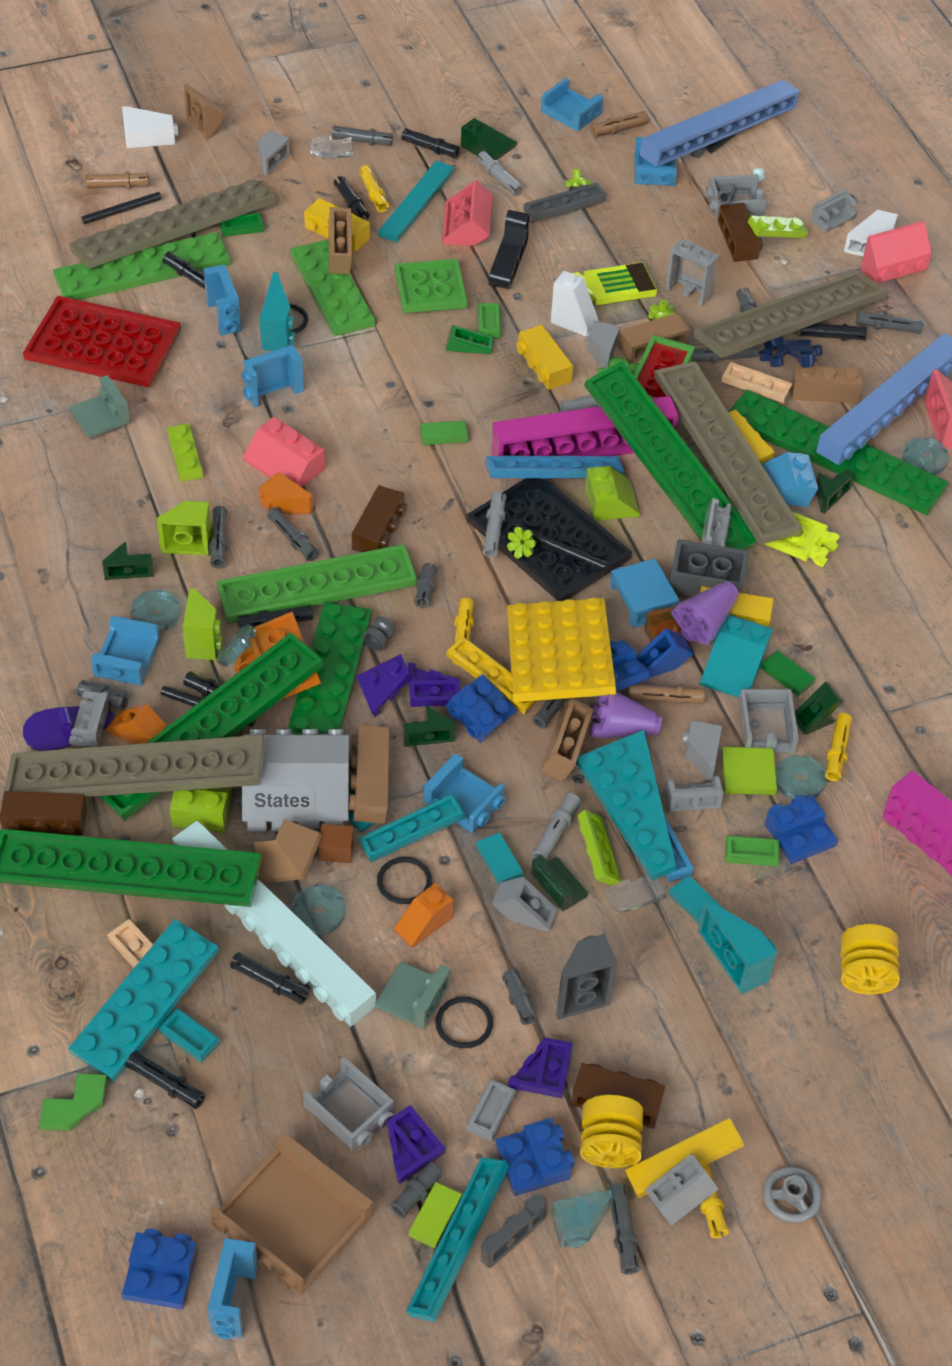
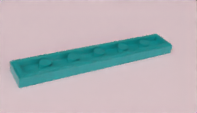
[378,161,454,243]
[405,1157,509,1322]

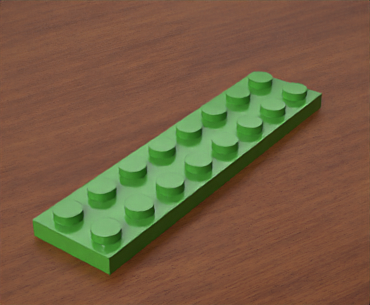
[53,232,231,300]
[216,544,417,624]

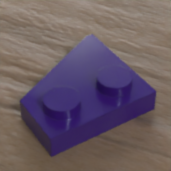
[356,654,412,717]
[408,662,460,707]
[508,1038,573,1098]
[387,1105,445,1184]

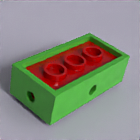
[634,335,695,399]

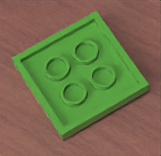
[394,259,467,313]

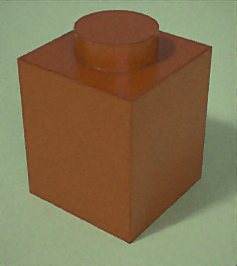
[317,824,354,863]

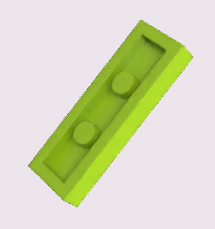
[748,216,808,238]
[167,423,203,482]
[577,810,622,887]

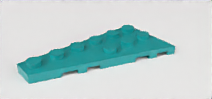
[576,730,676,881]

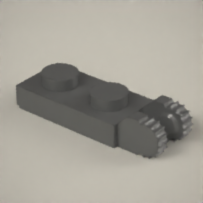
[481,1194,546,1268]

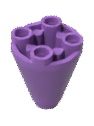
[671,582,739,645]
[590,692,662,738]

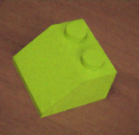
[585,466,640,521]
[157,501,212,556]
[182,588,223,660]
[170,787,233,832]

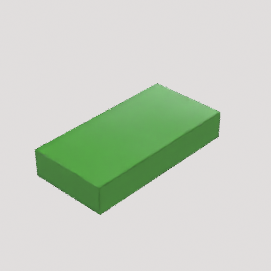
[478,303,501,339]
[420,420,468,445]
[725,835,779,866]

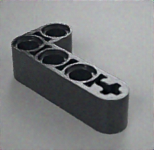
[488,210,530,290]

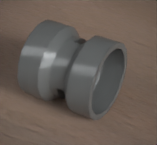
[363,616,396,651]

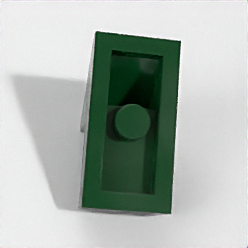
[816,469,855,514]
[102,542,154,580]
[795,681,844,735]
[403,706,455,747]

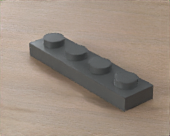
[523,183,607,222]

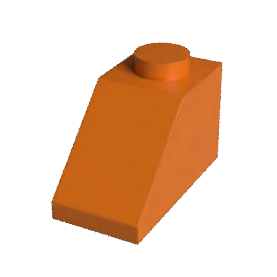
[259,472,313,514]
[105,703,167,744]
[394,883,454,948]

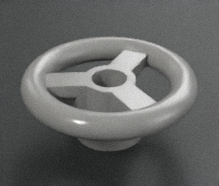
[763,1167,822,1223]

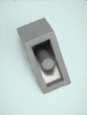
[257,130,290,176]
[585,321,620,368]
[682,720,722,781]
[492,877,557,931]

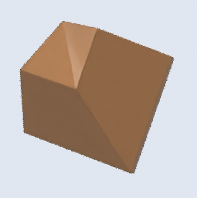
[184,84,226,139]
[254,819,322,883]

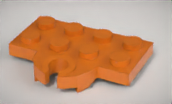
[234,612,321,701]

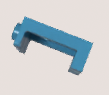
[541,78,604,131]
[634,137,677,186]
[204,264,241,336]
[241,345,304,407]
[610,559,679,628]
[91,616,160,686]
[423,753,506,833]
[208,1238,258,1340]

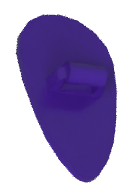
[23,706,114,751]

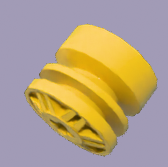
[840,924,900,995]
[580,1095,643,1169]

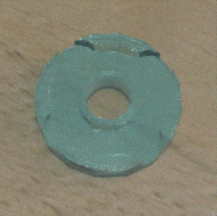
[902,438,949,475]
[131,590,180,631]
[216,624,256,667]
[775,755,826,800]
[292,885,345,935]

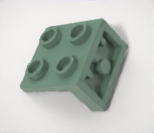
[69,375,130,438]
[375,962,451,1029]

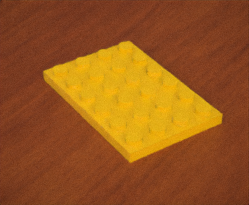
[507,598,616,702]

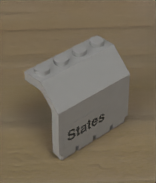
[242,729,349,831]

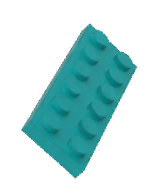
[68,919,220,1082]

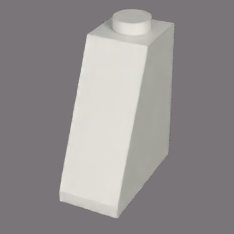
[122,106,178,148]
[844,210,898,256]
[551,271,599,336]

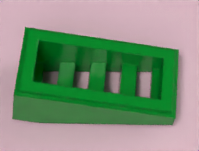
[445,325,494,354]

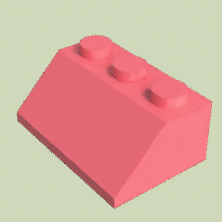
[442,180,493,246]
[861,221,932,283]
[924,370,952,450]
[243,417,325,487]

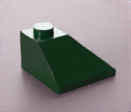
[461,118,517,160]

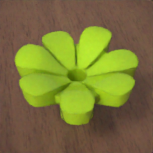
[565,169,591,187]
[648,299,675,320]
[507,527,536,559]

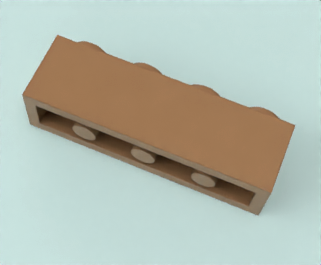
[349,725,389,824]

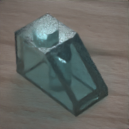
[551,1190,612,1248]

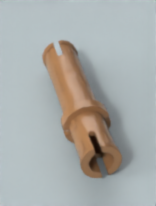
[590,111,649,137]
[85,172,149,189]
[628,684,705,705]

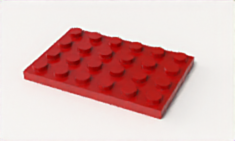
[23,295,181,388]

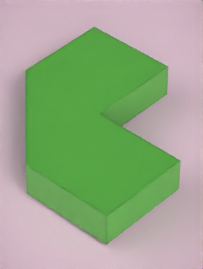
[40,1073,107,1131]

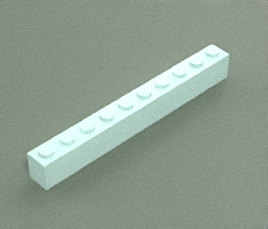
[172,821,376,1027]

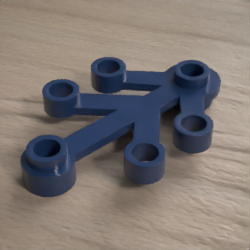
[759,336,823,368]

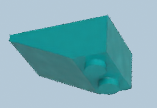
[259,271,295,351]
[700,614,773,698]
[698,900,777,994]

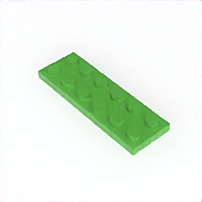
[290,239,375,337]

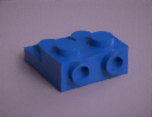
[610,640,650,691]
[446,674,517,743]
[765,795,838,864]
[495,1118,574,1196]
[122,1229,197,1310]

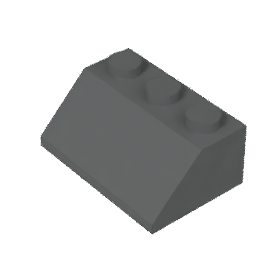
[556,934,617,1020]

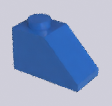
[636,628,694,678]

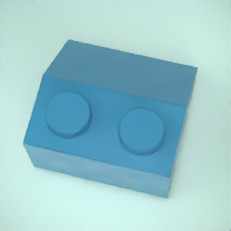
[761,452,818,507]

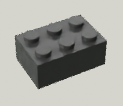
[670,539,749,597]

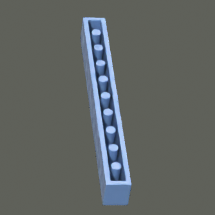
[640,80,800,167]
[816,333,952,465]

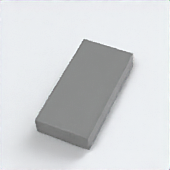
[466,1079,517,1142]

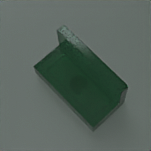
[531,855,588,912]

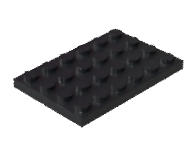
[466,478,632,601]

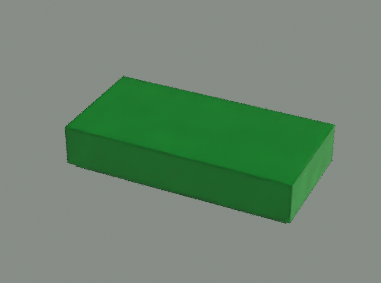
[220,213,264,237]
[760,650,815,697]

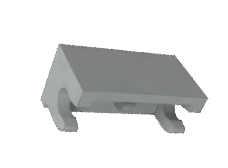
[811,189,857,233]
[701,498,731,547]
[69,691,109,747]
[665,776,724,812]
[645,1153,719,1226]

